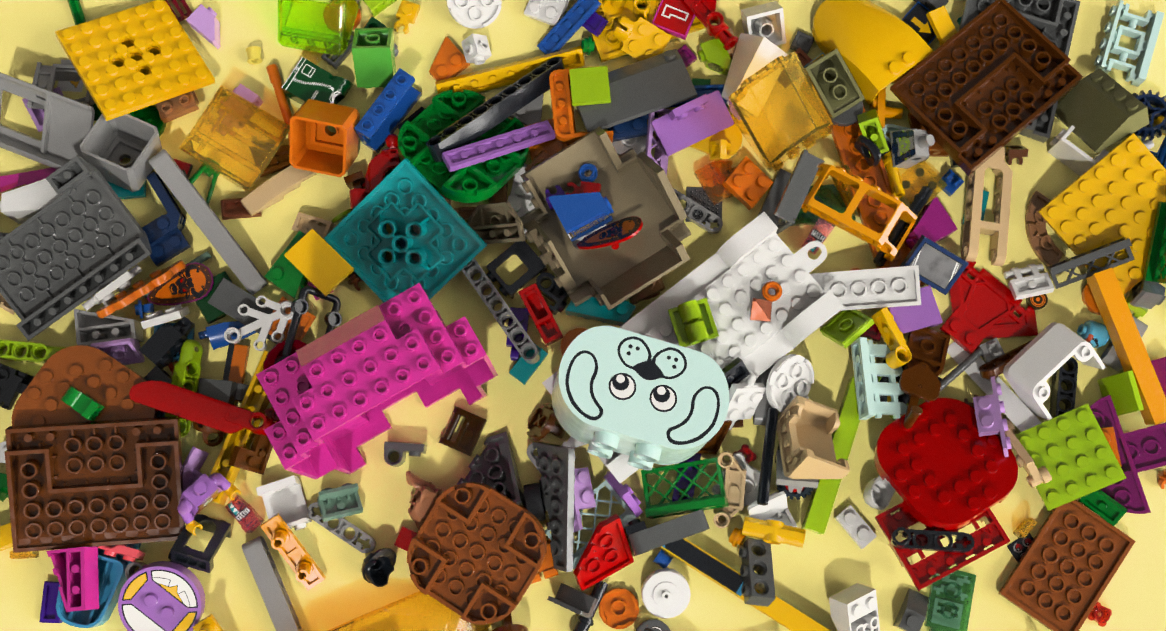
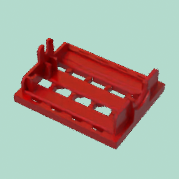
[875,501,1010,591]

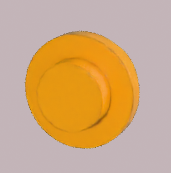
[729,528,746,547]

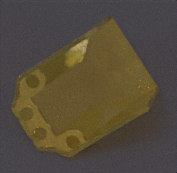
[728,52,833,172]

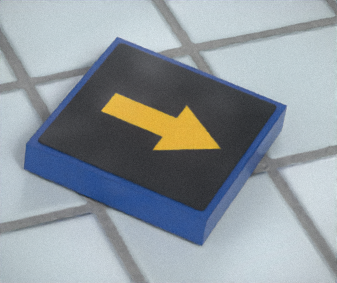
[902,1,936,45]

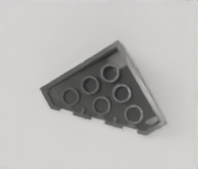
[456,432,526,509]

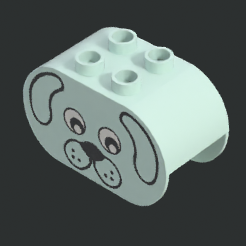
[552,325,730,470]

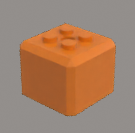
[289,99,360,177]

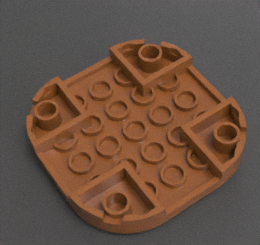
[12,345,158,426]
[407,482,547,625]

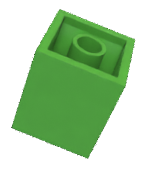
[351,27,396,88]

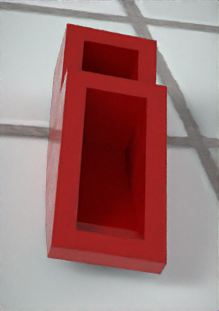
[518,283,563,347]

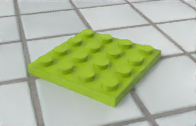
[1015,403,1126,511]

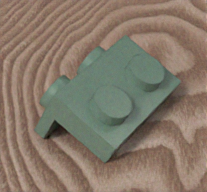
[317,483,363,522]

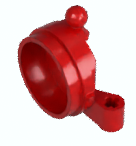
[349,134,445,211]

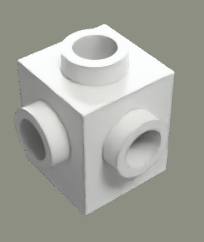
[461,33,492,65]

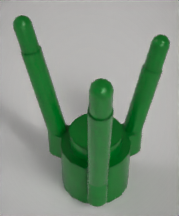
[189,157,221,205]

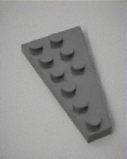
[533,442,576,572]

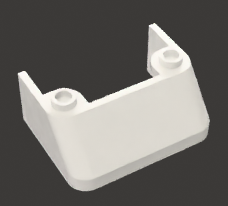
[1003,322,1106,420]

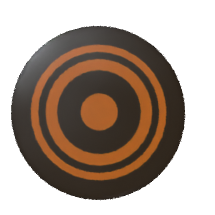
[1026,294,1048,310]

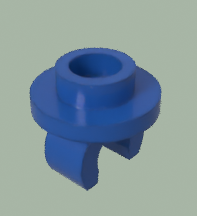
[135,299,154,319]

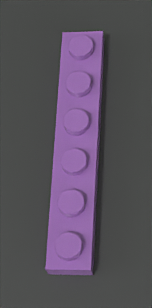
[442,120,555,172]

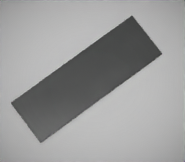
[208,278,278,344]

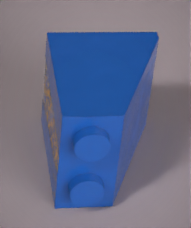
[548,192,614,242]

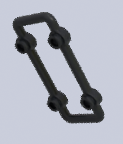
[274,286,342,364]

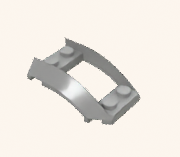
[27,62,96,110]

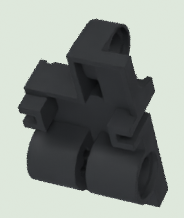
[0,363,34,410]

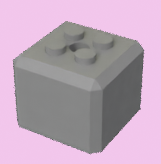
[80,114,162,192]

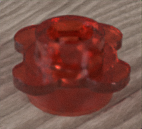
[1087,602,1112,627]

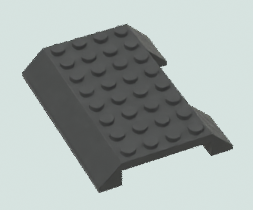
[0,155,152,341]

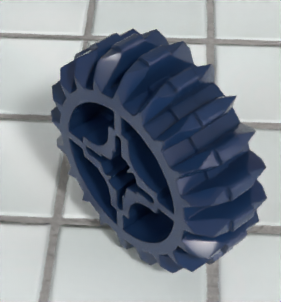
[1132,90,1166,141]

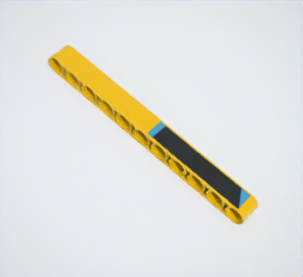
[657,522,830,631]

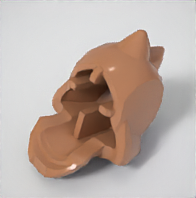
[406,471,442,530]

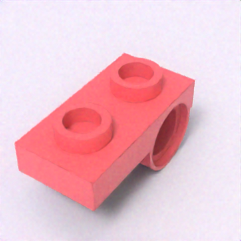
[98,544,145,562]

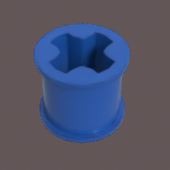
[653,549,673,568]

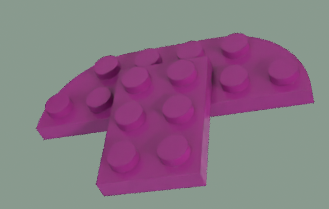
[1090,395,1166,514]

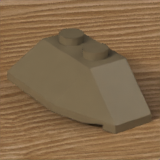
[466,201,526,244]

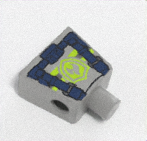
[890,129,935,169]

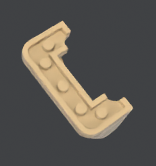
[777,395,850,479]

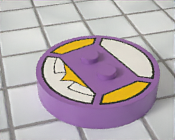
[118,561,205,631]

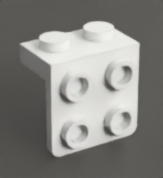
[747,491,797,540]

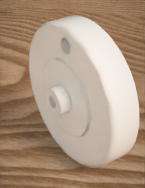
[641,568,691,619]

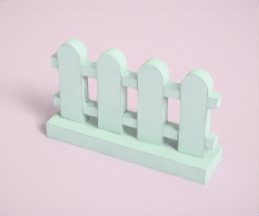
[851,337,907,420]

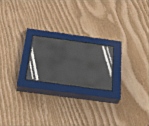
[899,235,969,295]

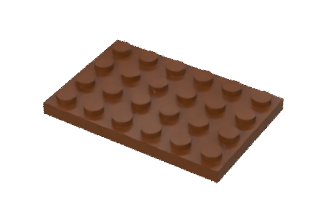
[998,500,1136,631]

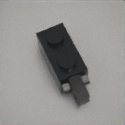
[139,316,195,369]

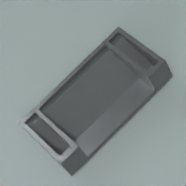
[569,49,698,133]

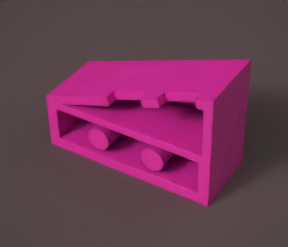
[47,547,99,612]

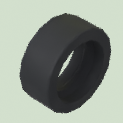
[523,482,546,521]

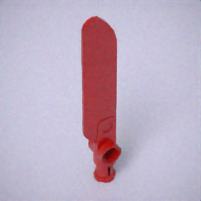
[682,0,739,50]
[129,380,277,436]

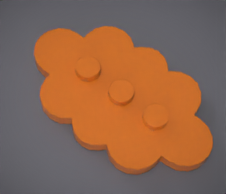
[95,260,186,319]

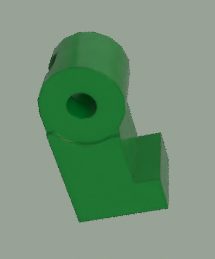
[61,386,105,421]

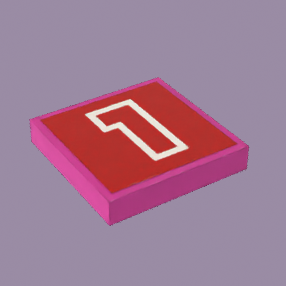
[651,0,696,40]

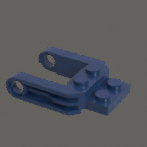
[142,171,191,267]

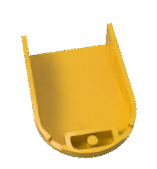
[812,0,934,105]

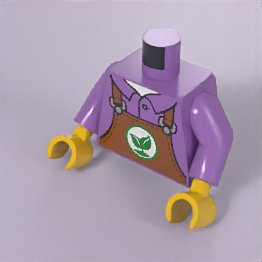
[177,473,241,535]

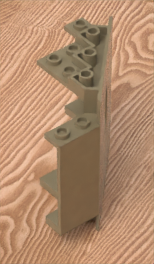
[520,126,691,310]

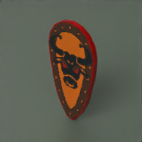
[577,216,643,250]

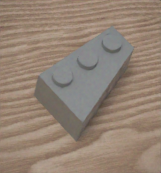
[74,309,144,346]

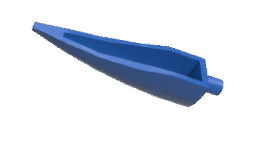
[198,321,257,350]

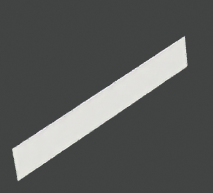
[947,342,1042,432]

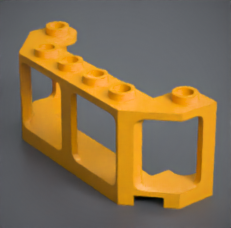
[801,164,917,262]

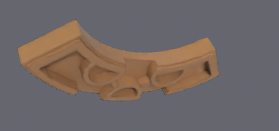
[1025,191,1064,267]

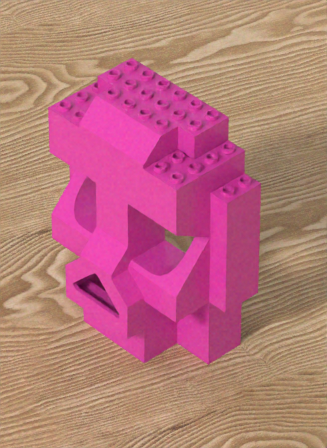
[256,283,498,479]

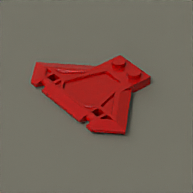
[939,261,1038,354]

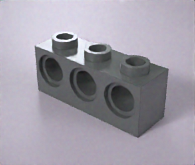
[739,538,775,607]

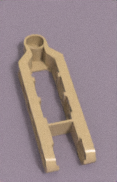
[961,147,1013,267]

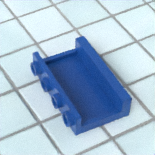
[354,68,422,154]

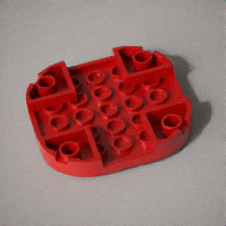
[874,398,1018,530]

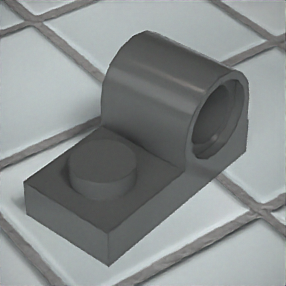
[384,441,427,467]

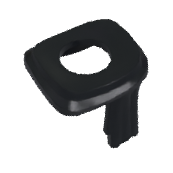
[854,135,892,167]

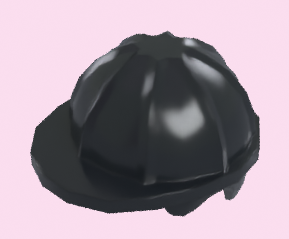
[361,548,397,587]

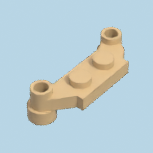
[998,419,1052,488]
[713,451,747,528]

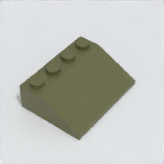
[1055,69,1149,153]

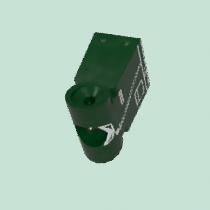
[281,57,353,105]

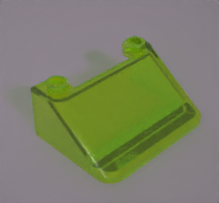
[277,0,359,55]

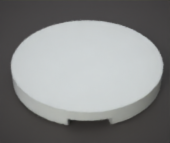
[446,0,502,29]
[766,354,814,412]

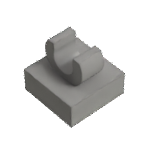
[977,337,1005,363]

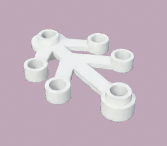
[224,295,293,351]

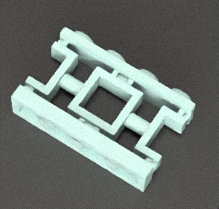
[1094,0,1165,87]

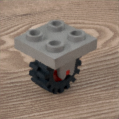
[776,450,818,500]

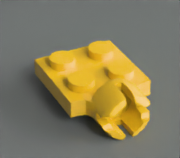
[612,16,672,61]

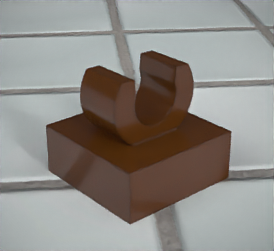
[1004,145,1028,165]
[344,171,365,189]

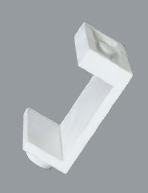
[1048,125,1109,176]
[256,475,312,531]

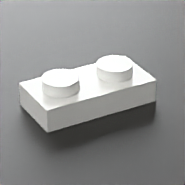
[834,505,877,549]

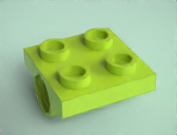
[668,298,719,347]

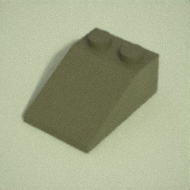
[798,49,865,119]

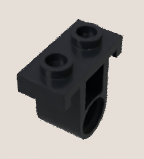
[536,272,569,315]

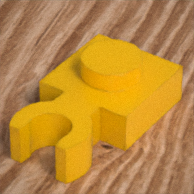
[394,0,420,34]

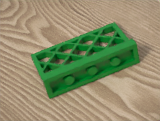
[1143,202,1166,284]
[641,457,729,519]

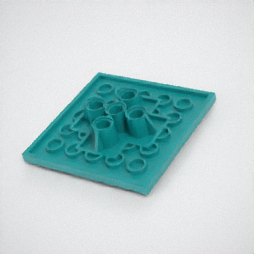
[324,158,487,303]

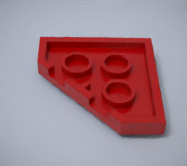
[573,514,634,591]

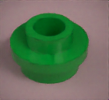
[581,36,595,55]

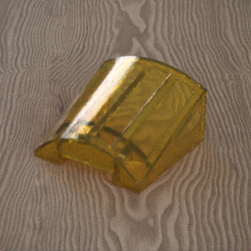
[178,85,290,192]

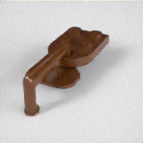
[899,328,951,429]

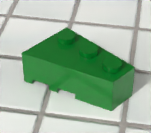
[264,231,308,299]

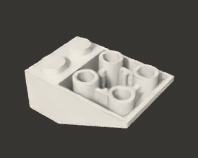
[829,583,880,631]

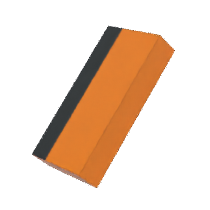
[223,344,250,384]

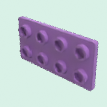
[651,90,734,156]

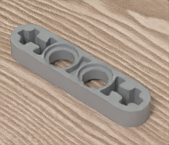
[673,188,723,234]
[307,502,376,553]

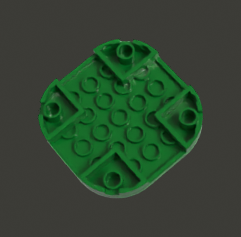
[398,89,529,203]

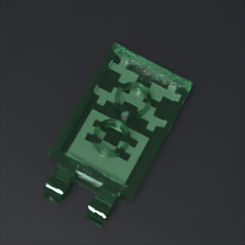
[924,568,976,631]

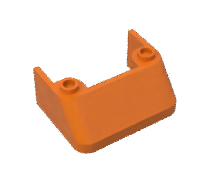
[549,66,613,145]

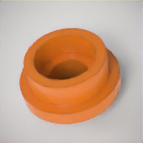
[762,281,782,302]

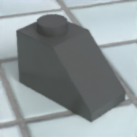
[1130,280,1166,309]
[893,588,929,631]

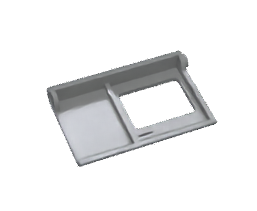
[0,72,95,170]

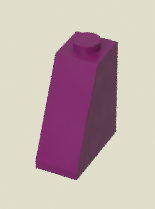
[905,197,958,250]

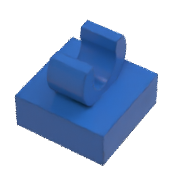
[936,169,964,197]

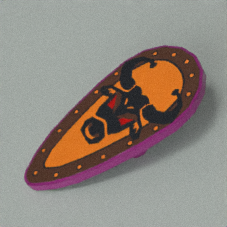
[147,262,214,306]

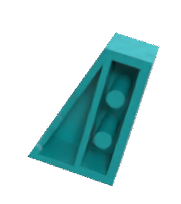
[565,297,636,326]

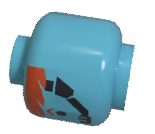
[1077,320,1110,348]

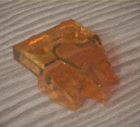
[694,160,735,205]

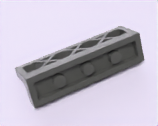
[1047,237,1135,289]

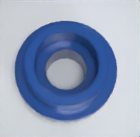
[578,163,598,182]

